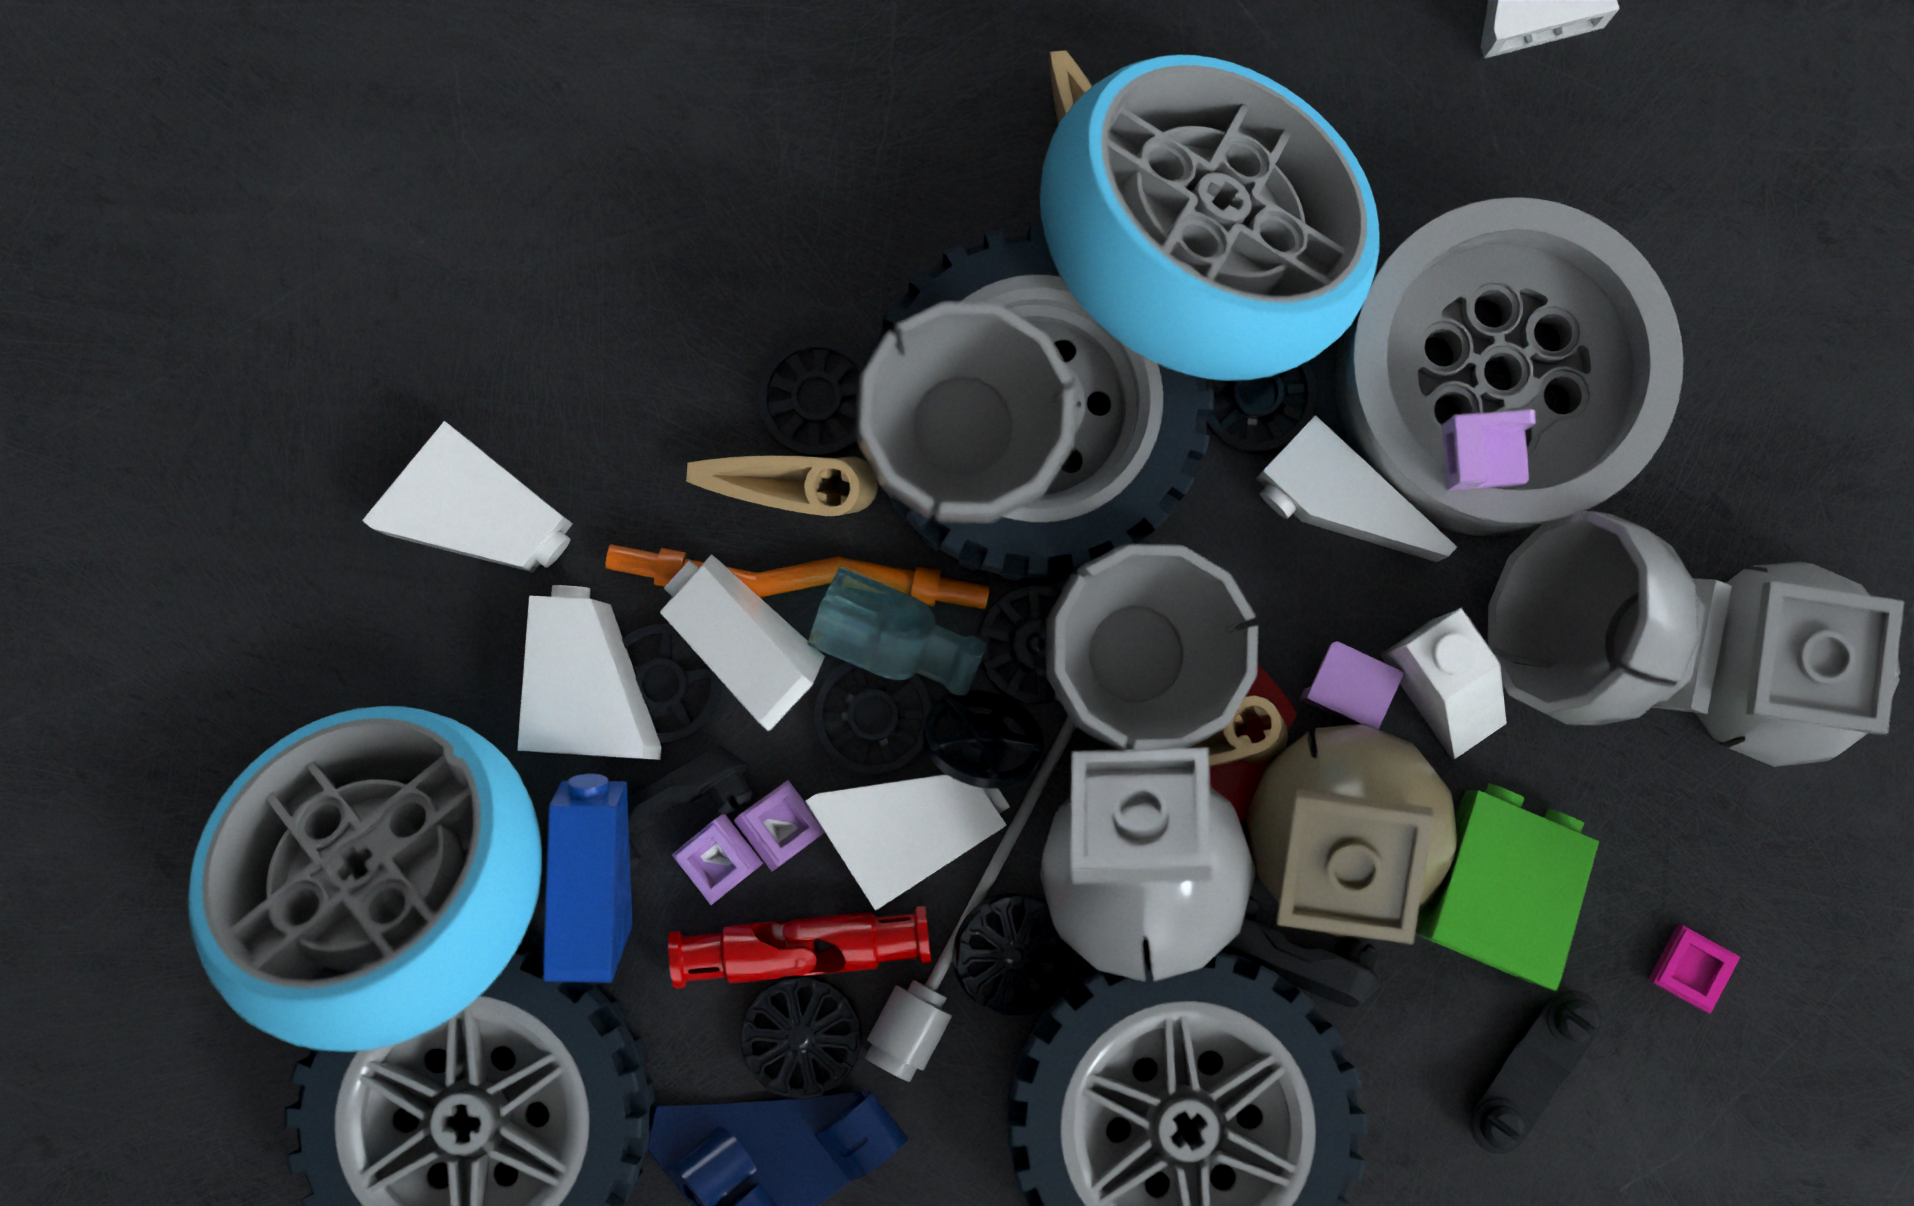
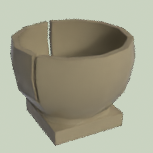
[1245,724,1458,944]

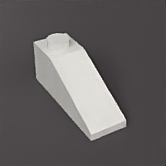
[1256,415,1457,562]

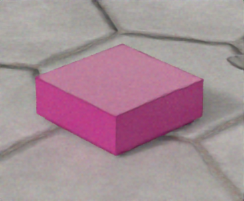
[1648,925,1740,1014]

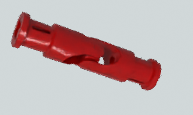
[668,906,932,989]

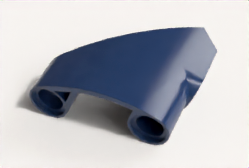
[647,1091,909,1206]

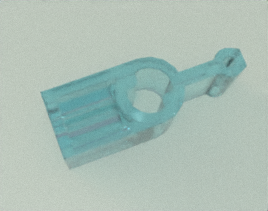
[807,566,987,695]

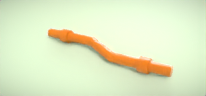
[605,544,990,610]

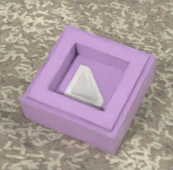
[734,780,825,872]
[672,814,763,905]

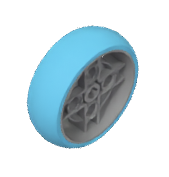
[1040,55,1379,380]
[188,706,542,1052]

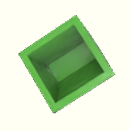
[1415,784,1599,991]

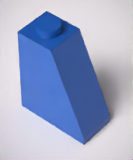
[544,774,633,982]

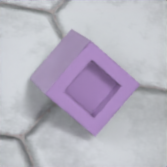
[1442,410,1536,491]
[1299,642,1404,729]

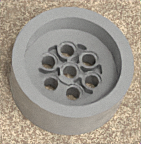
[1335,197,1683,537]

